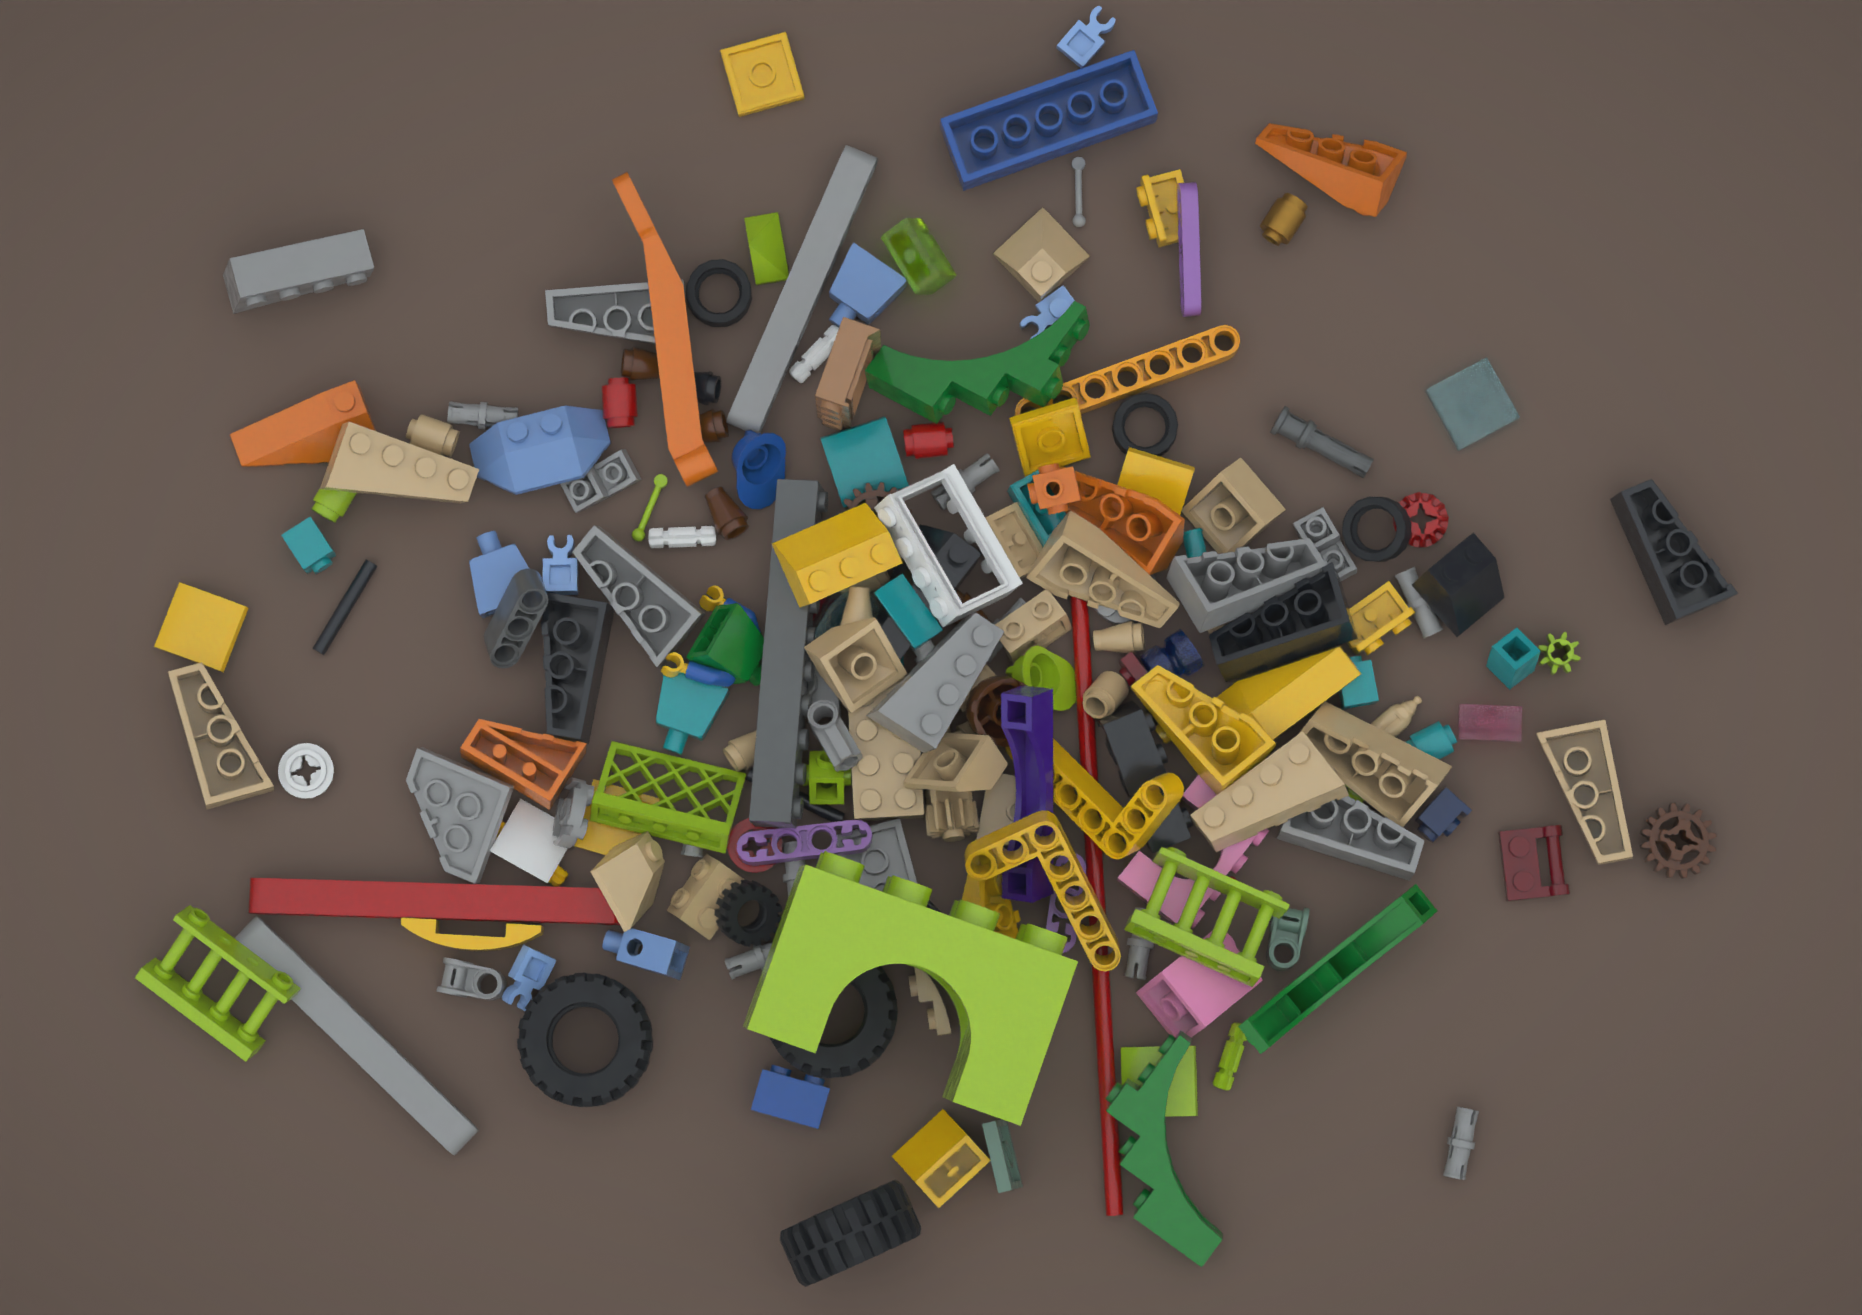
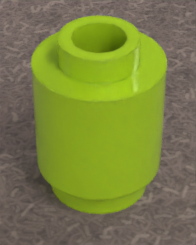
[311,486,357,523]

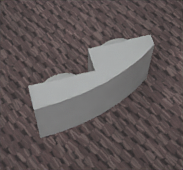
[560,449,642,513]
[1293,507,1357,581]

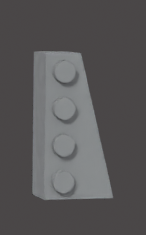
[223,229,374,314]
[545,279,687,344]
[572,525,706,668]
[1166,538,1326,633]
[1277,796,1425,881]

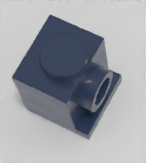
[1415,787,1472,843]

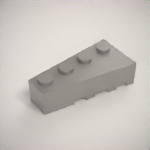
[866,613,1004,753]

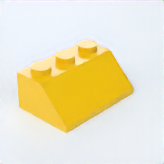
[772,503,902,608]

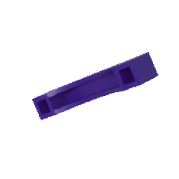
[1001,685,1054,903]

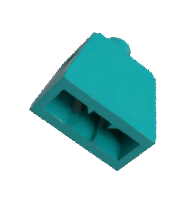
[656,672,730,755]

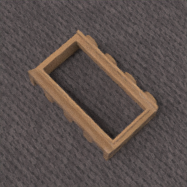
[815,317,881,431]

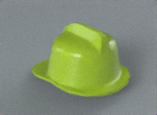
[1005,645,1076,711]

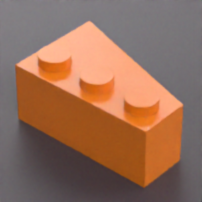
[460,719,587,810]

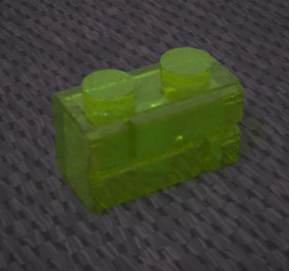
[881,218,957,295]

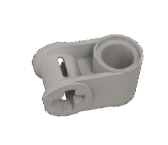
[436,957,507,1001]

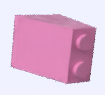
[1136,931,1263,1038]

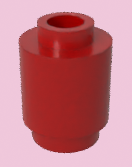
[602,377,638,428]
[903,421,954,459]

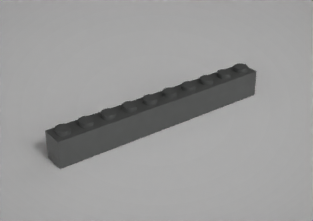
[749,479,828,829]

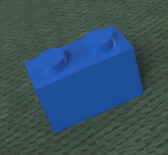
[751,1065,830,1129]

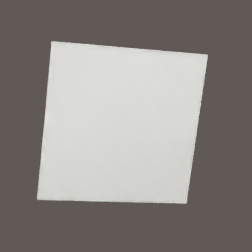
[490,798,568,883]

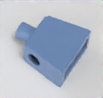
[829,242,907,327]
[469,531,530,618]
[603,928,690,980]

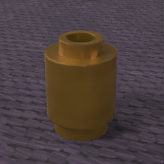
[1260,193,1308,246]

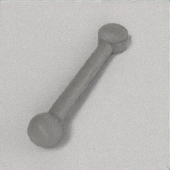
[1071,157,1086,227]

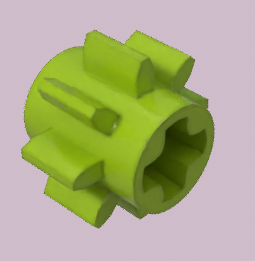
[1537,632,1581,675]

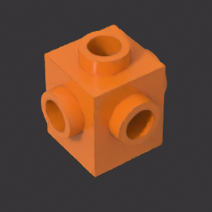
[1027,463,1081,515]

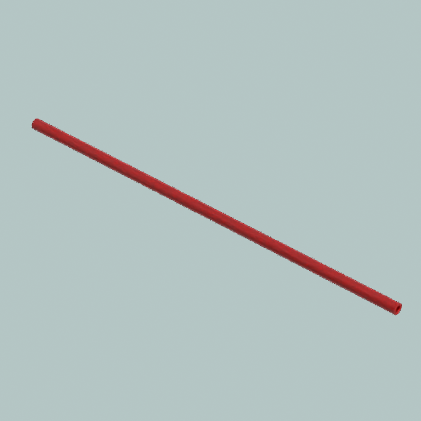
[1070,596,1124,1216]

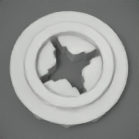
[278,743,334,799]

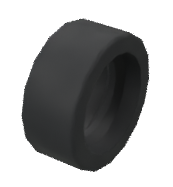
[686,259,752,327]
[1112,393,1178,456]
[1342,496,1412,562]

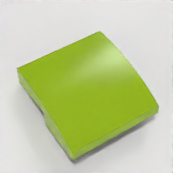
[1121,1046,1198,1117]

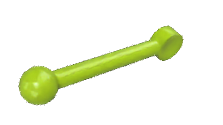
[632,474,668,542]

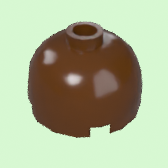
[966,676,1027,747]

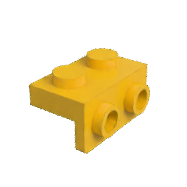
[1136,169,1184,248]
[1347,581,1415,656]

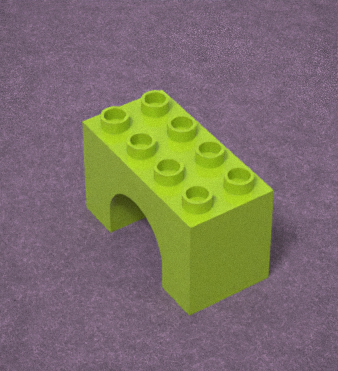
[743,851,1078,1126]

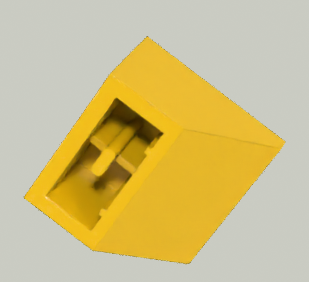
[892,1109,991,1208]

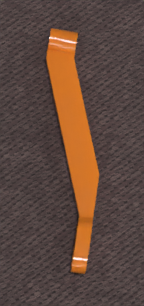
[612,172,718,487]

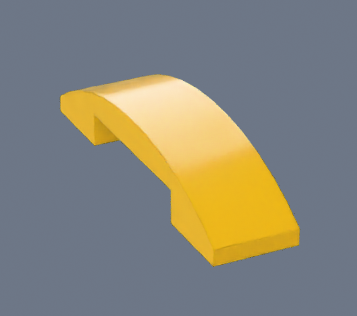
[401,918,544,951]

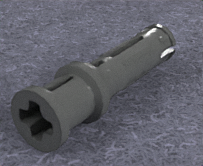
[1270,406,1374,478]

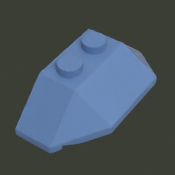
[469,406,611,495]

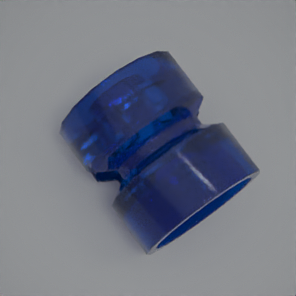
[1140,629,1205,677]

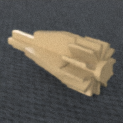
[924,726,979,842]

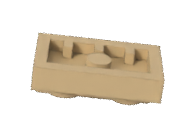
[985,502,1043,579]
[995,589,1072,664]

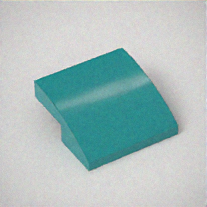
[820,417,909,508]

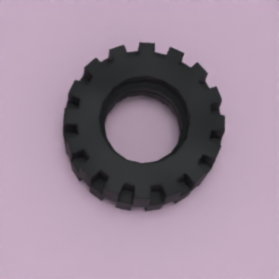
[714,880,782,947]

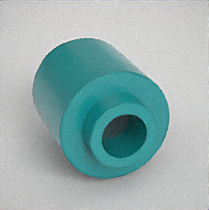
[1405,721,1457,759]

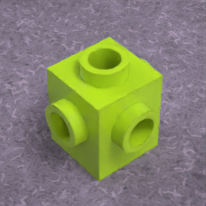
[803,750,852,804]

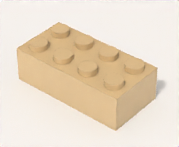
[848,676,924,821]

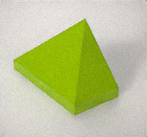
[744,212,789,286]

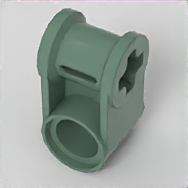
[1266,907,1310,971]

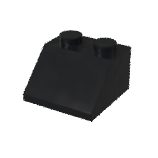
[1412,532,1505,637]

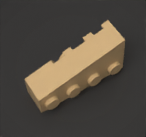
[320,422,479,504]

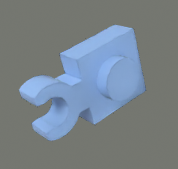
[1057,6,1116,68]
[1020,285,1075,339]
[543,535,579,595]
[502,944,557,1011]

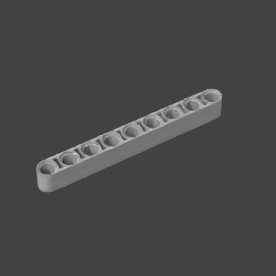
[726,145,878,433]
[235,915,479,1156]

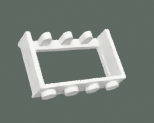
[874,464,1023,627]

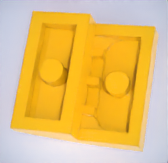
[154,582,249,673]

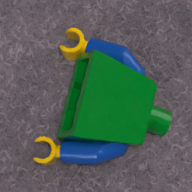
[661,585,764,687]

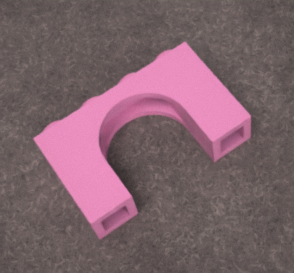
[1117,775,1270,929]

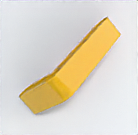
[1005,738,1184,859]
[964,810,1121,971]

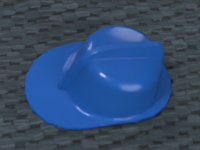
[732,430,786,509]

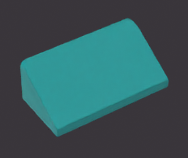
[1007,470,1066,547]
[874,574,943,650]

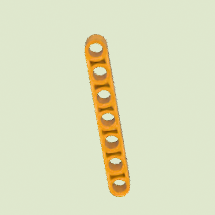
[1014,325,1240,416]

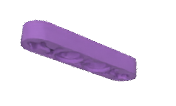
[1177,182,1201,317]
[736,819,873,866]

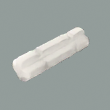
[789,325,839,383]
[648,526,716,548]

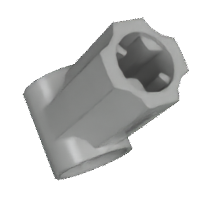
[807,700,863,772]

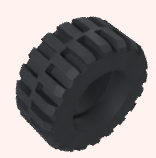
[770,966,898,1078]
[517,972,653,1107]
[780,1180,921,1287]

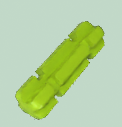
[1213,1022,1247,1091]

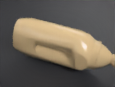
[1371,696,1422,737]

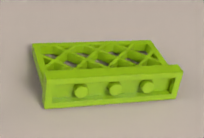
[590,741,746,854]

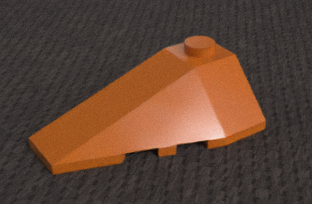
[1255,123,1407,217]
[230,380,376,467]
[1049,466,1185,575]

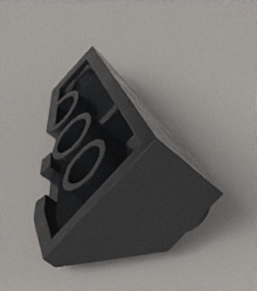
[876,524,982,660]

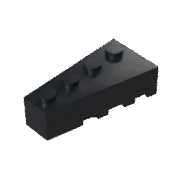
[1610,479,1738,625]
[1209,562,1358,682]
[541,593,615,744]
[1095,700,1193,853]

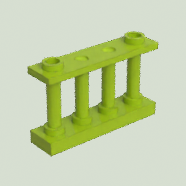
[1124,847,1290,987]
[135,905,301,1062]

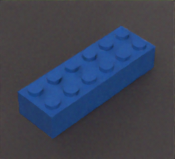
[940,50,1158,191]

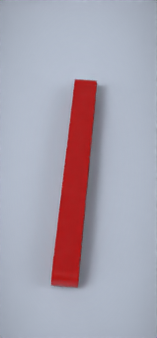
[249,878,620,925]

